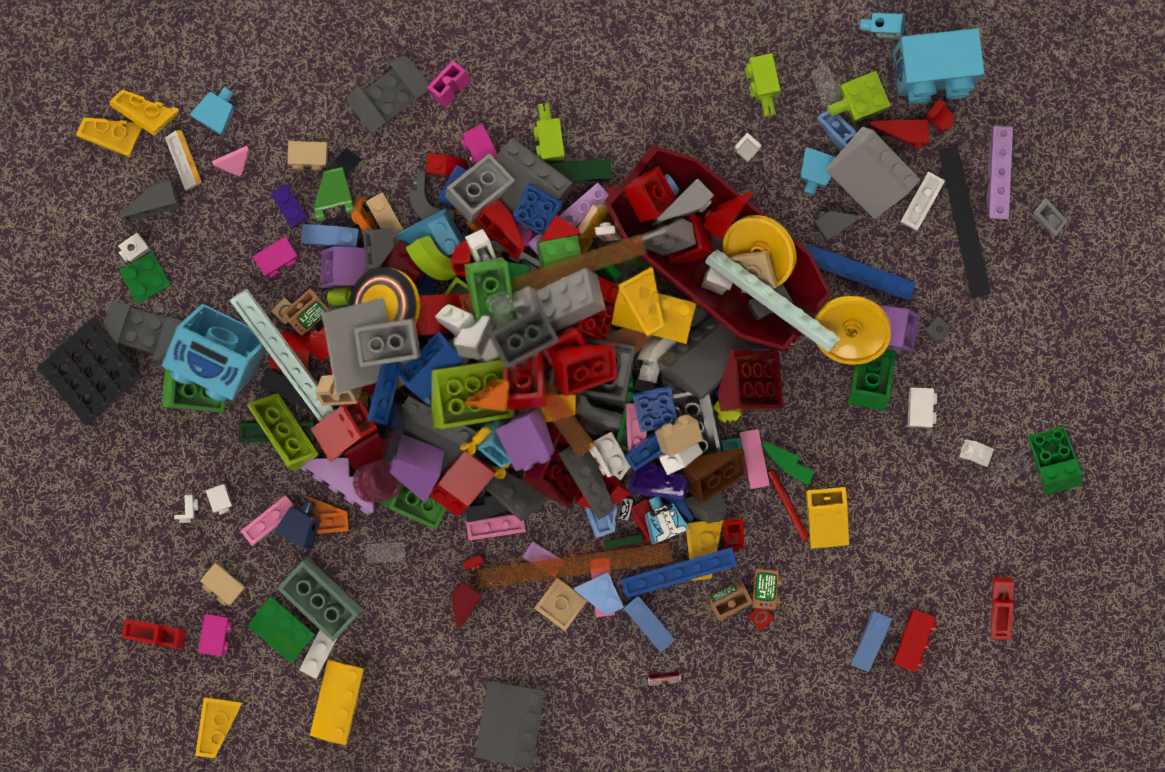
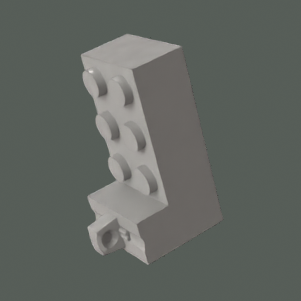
[512,268,605,332]

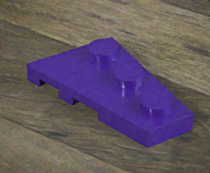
[628,463,689,500]

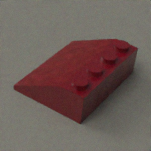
[718,350,784,411]
[522,416,595,508]

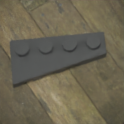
[483,460,550,521]

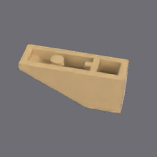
[366,192,403,247]

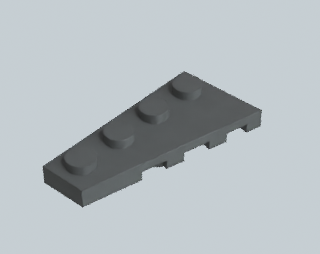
[558,435,615,520]

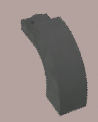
[409,171,455,223]

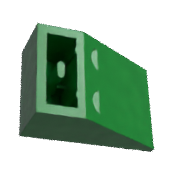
[1027,426,1083,495]

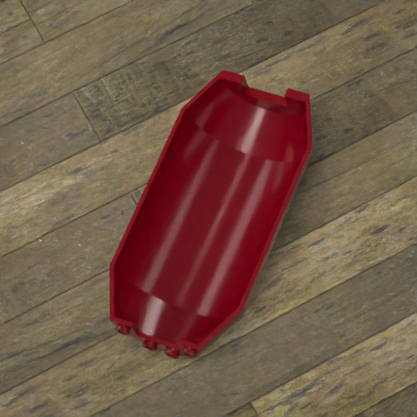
[604,145,831,352]

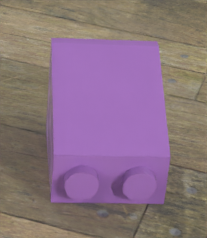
[321,246,372,289]
[879,305,920,353]
[495,407,555,471]
[389,435,445,502]

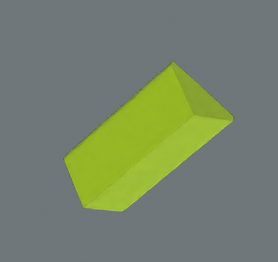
[247,393,318,472]

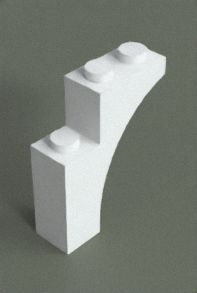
[435,304,501,363]

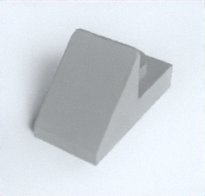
[1032,198,1067,236]

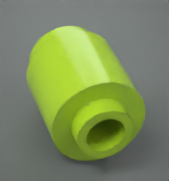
[327,287,353,307]

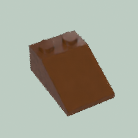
[683,448,748,504]

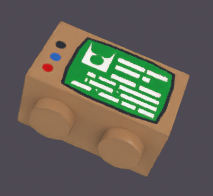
[282,289,330,336]
[751,569,782,611]
[707,580,753,620]

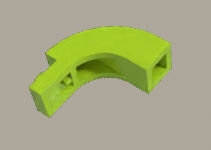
[406,235,457,281]

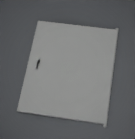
[322,298,388,395]

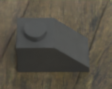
[813,211,859,242]
[363,228,395,269]
[683,492,728,523]

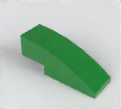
[762,442,814,486]

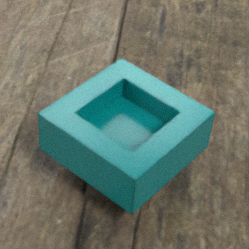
[721,438,742,451]

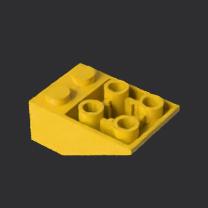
[805,487,849,549]

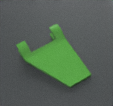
[314,167,353,222]

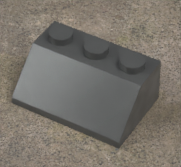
[489,306,559,369]

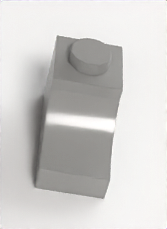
[454,316,494,359]

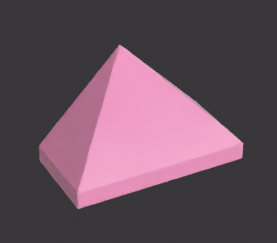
[212,146,250,176]

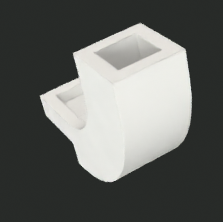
[638,336,679,383]

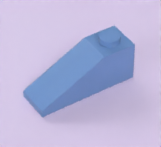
[817,110,857,152]
[301,224,360,248]
[623,596,675,652]
[851,611,892,672]

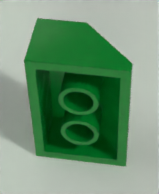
[248,597,316,664]

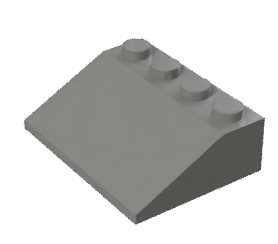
[825,126,920,219]

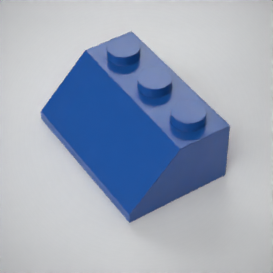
[400,331,464,400]

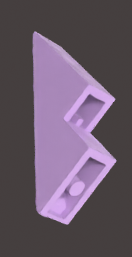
[986,126,1013,219]
[528,183,609,255]
[300,458,375,516]

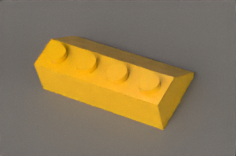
[612,289,696,344]
[310,660,365,745]

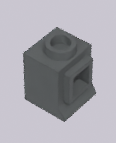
[923,316,950,344]

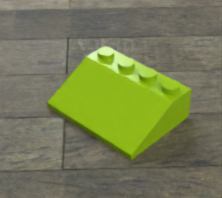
[431,360,515,429]

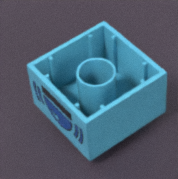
[893,28,984,104]
[162,304,266,401]

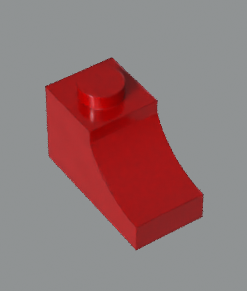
[924,99,955,133]

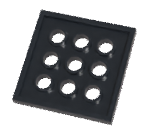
[38,318,143,426]

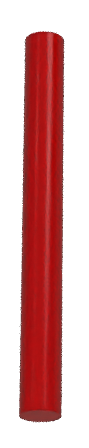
[767,470,809,541]

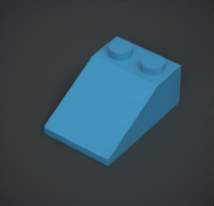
[396,208,465,256]

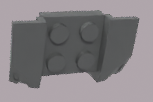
[347,56,430,133]
[103,300,183,366]
[574,394,622,440]

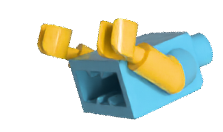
[460,419,512,479]

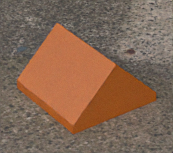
[465,379,509,411]

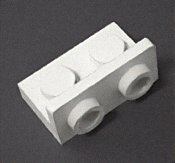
[589,432,630,478]

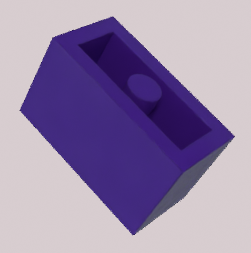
[271,184,308,229]

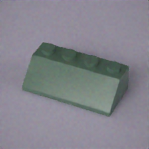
[277,557,364,641]

